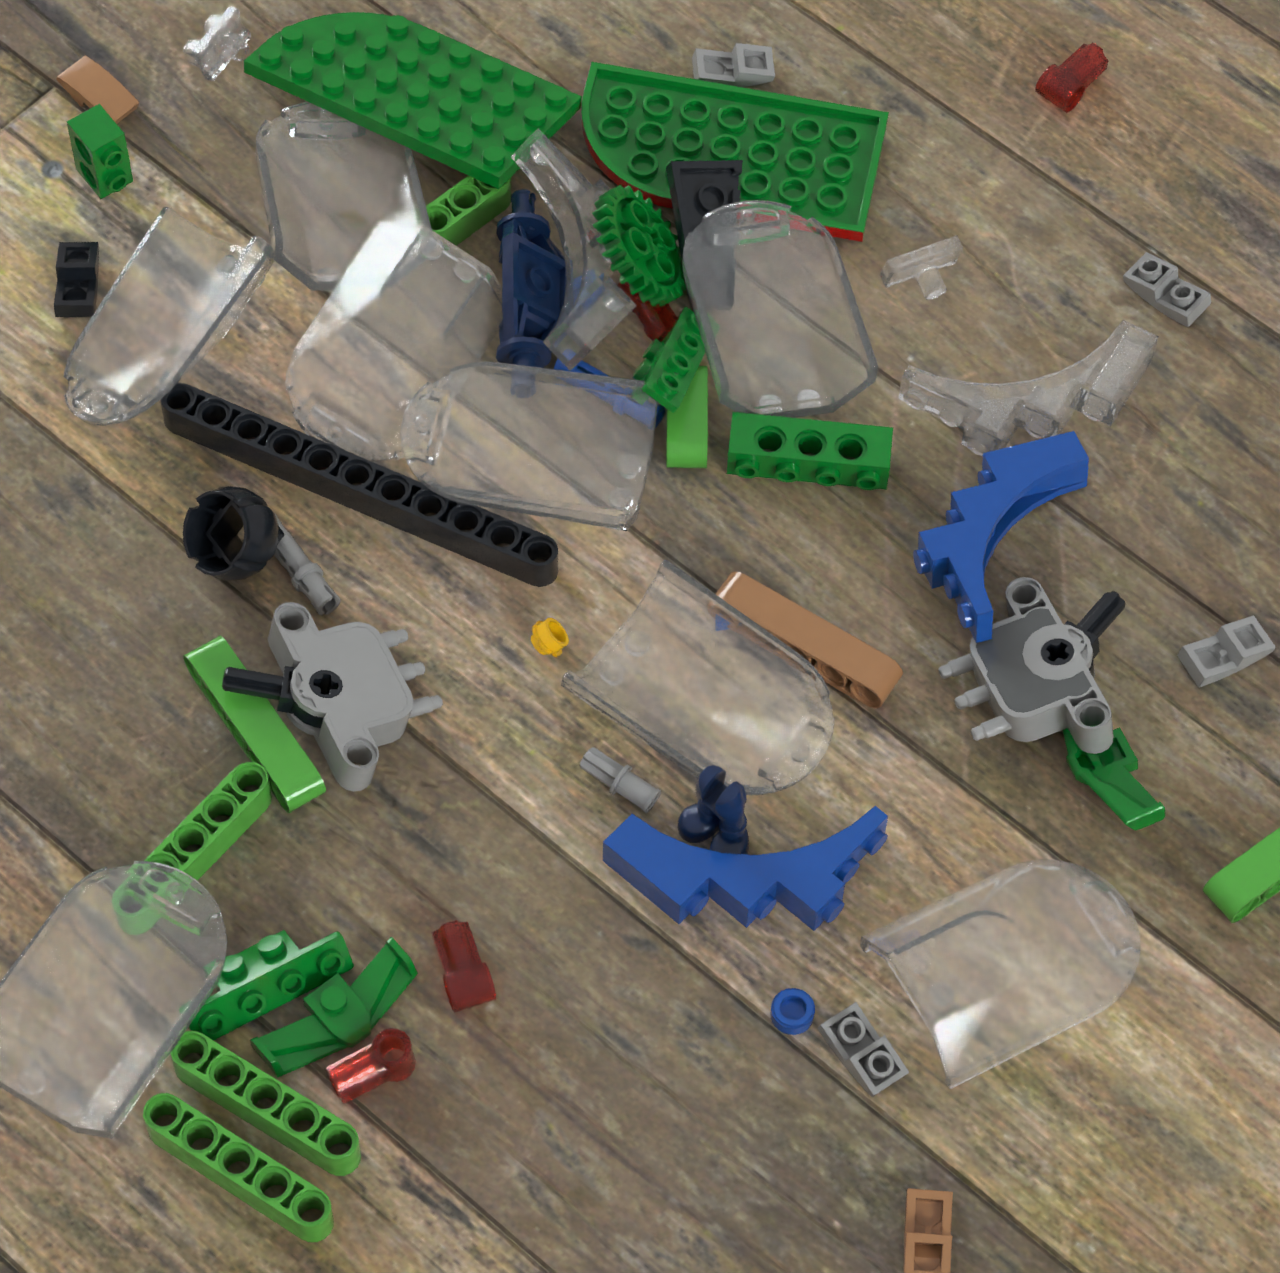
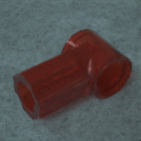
[1035,42,1109,113]
[432,920,496,1013]
[325,1028,416,1104]

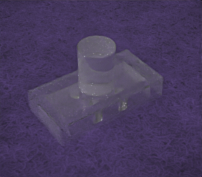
[880,235,963,300]

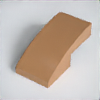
[56,55,139,124]
[903,1188,953,1273]

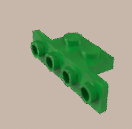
[630,307,716,413]
[182,930,354,1041]

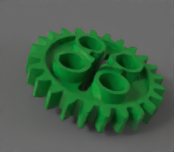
[592,185,686,307]

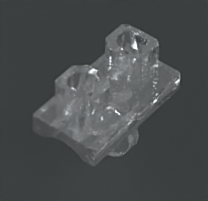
[183,6,251,81]

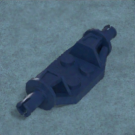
[496,189,571,397]

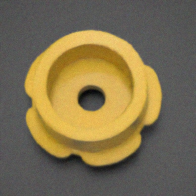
[531,618,569,657]

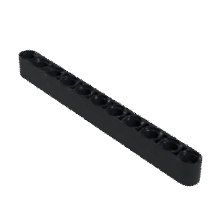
[160,383,558,587]

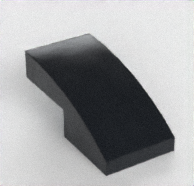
[54,242,99,317]

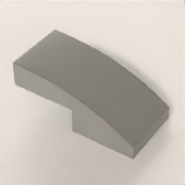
[692,43,775,87]
[1177,615,1276,688]

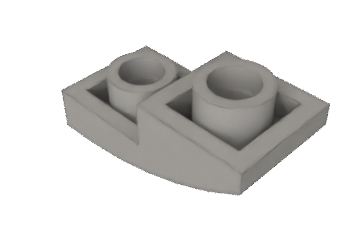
[1123,252,1211,327]
[817,1002,909,1097]

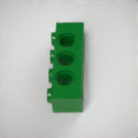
[726,412,893,490]

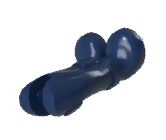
[678,765,749,854]

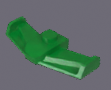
[1063,725,1165,831]
[250,937,418,1077]

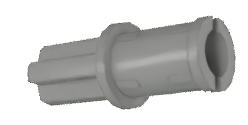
[579,747,661,813]

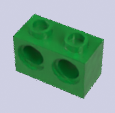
[67,104,133,199]

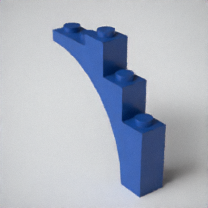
[913,431,1089,643]
[603,806,888,931]

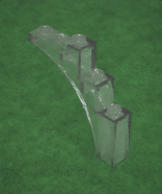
[511,128,637,371]
[898,320,1159,456]

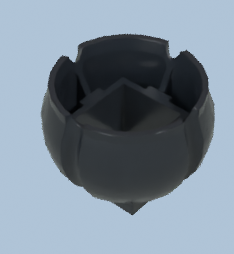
[183,486,285,581]

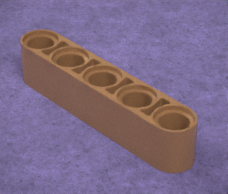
[708,572,903,709]

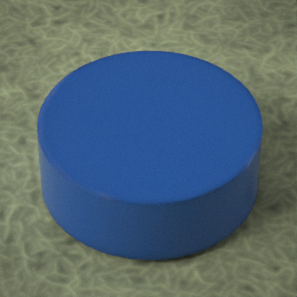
[770,988,815,1035]

